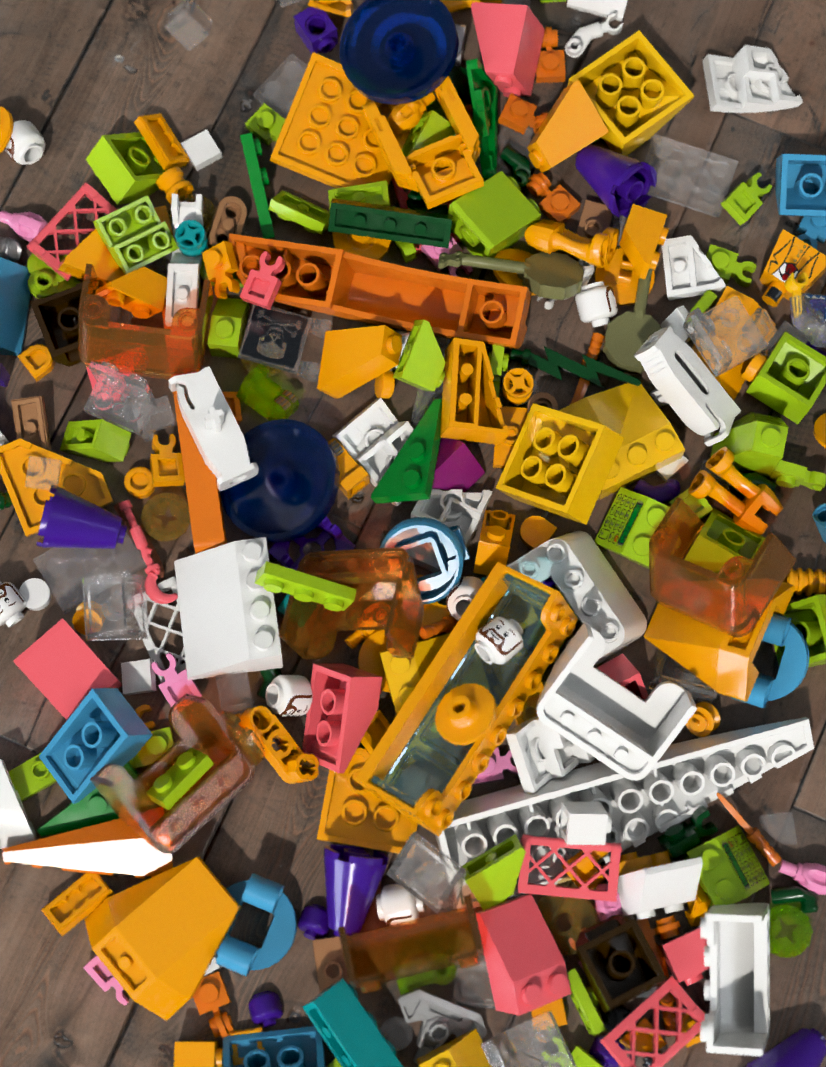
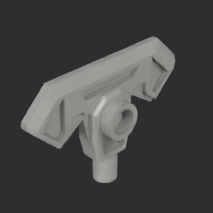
[398,989,487,1064]

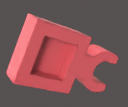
[240,251,285,310]

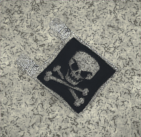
[238,304,333,382]

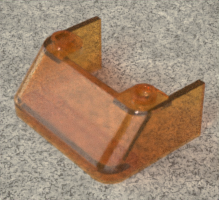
[78,264,214,380]
[649,497,797,637]
[338,895,484,993]

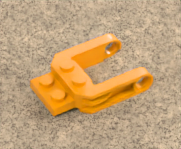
[362,72,484,210]

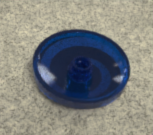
[340,0,459,105]
[220,419,340,543]

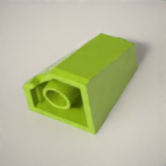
[710,412,789,477]

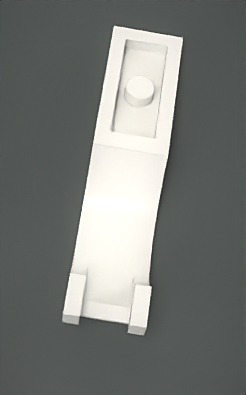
[165,194,204,327]

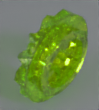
[770,904,813,958]

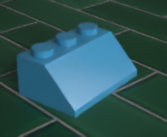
[775,154,826,217]
[0,257,31,356]
[223,1026,326,1067]

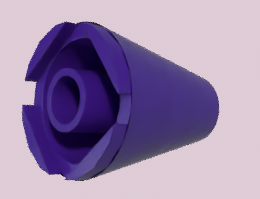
[575,144,657,218]
[36,485,127,549]
[324,844,389,938]
[743,1028,826,1067]

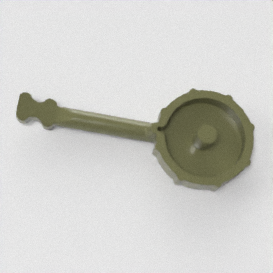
[602,244,662,374]
[438,251,584,300]

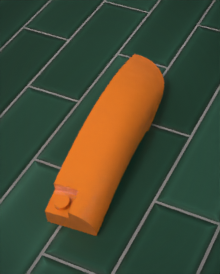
[228,233,532,349]

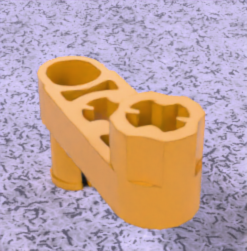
[229,706,319,784]

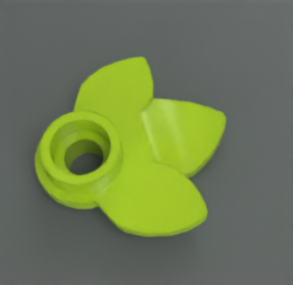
[27,253,81,299]

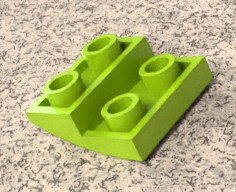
[93,195,179,275]

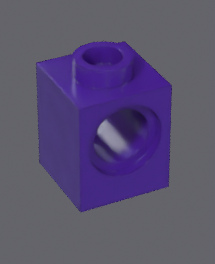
[294,6,338,54]

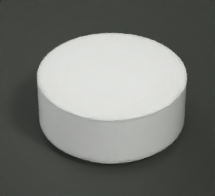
[19,578,52,611]

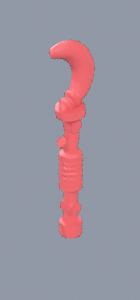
[118,500,178,604]

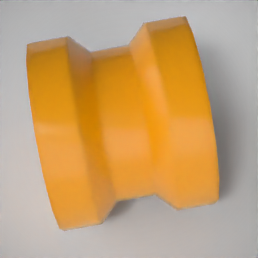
[156,167,194,204]
[502,368,534,404]

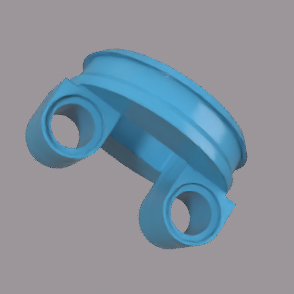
[373,517,470,605]
[732,613,809,709]
[216,873,297,977]

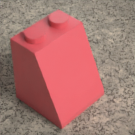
[471,2,545,98]
[13,618,122,720]

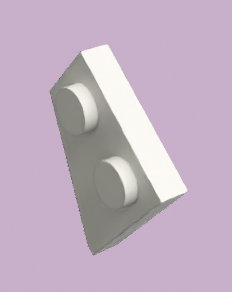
[662,235,726,300]

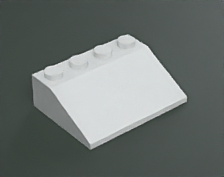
[174,537,283,680]

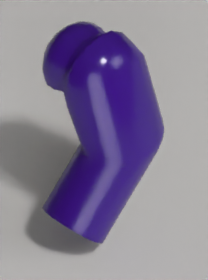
[633,478,681,504]

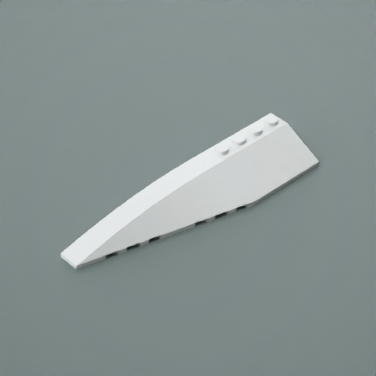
[435,717,814,913]

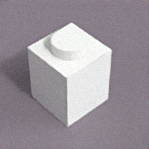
[559,801,612,845]

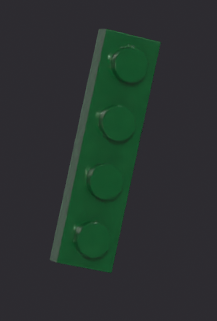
[328,198,453,248]

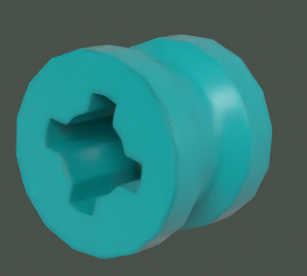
[175,220,208,257]

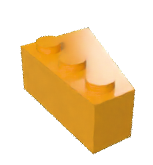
[440,338,510,445]

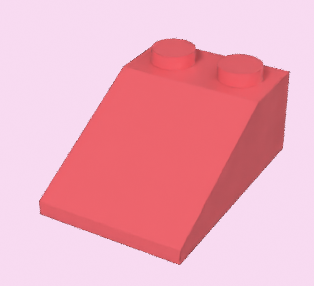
[302,663,382,773]
[476,894,572,1016]

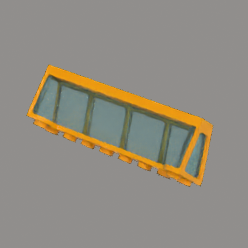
[355,562,578,837]

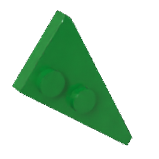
[466,58,498,181]
[240,132,275,239]
[371,399,442,504]
[37,762,165,837]

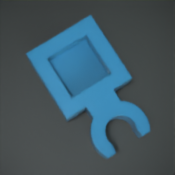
[797,216,826,249]

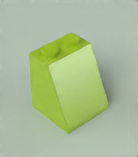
[447,171,541,258]

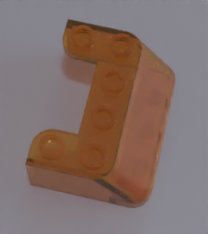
[279,547,424,659]
[90,693,255,854]

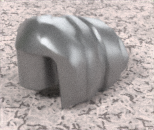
[0,237,22,262]

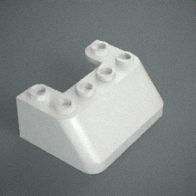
[507,531,647,667]
[536,622,697,781]
[700,903,770,1056]

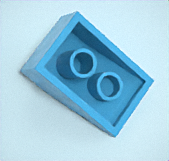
[39,688,153,804]

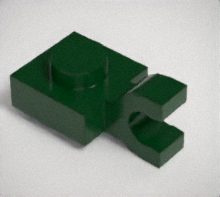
[657,806,718,859]

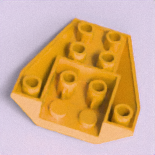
[643,577,796,702]
[84,857,241,1021]

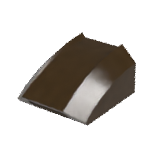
[30,280,111,367]
[575,915,667,1013]

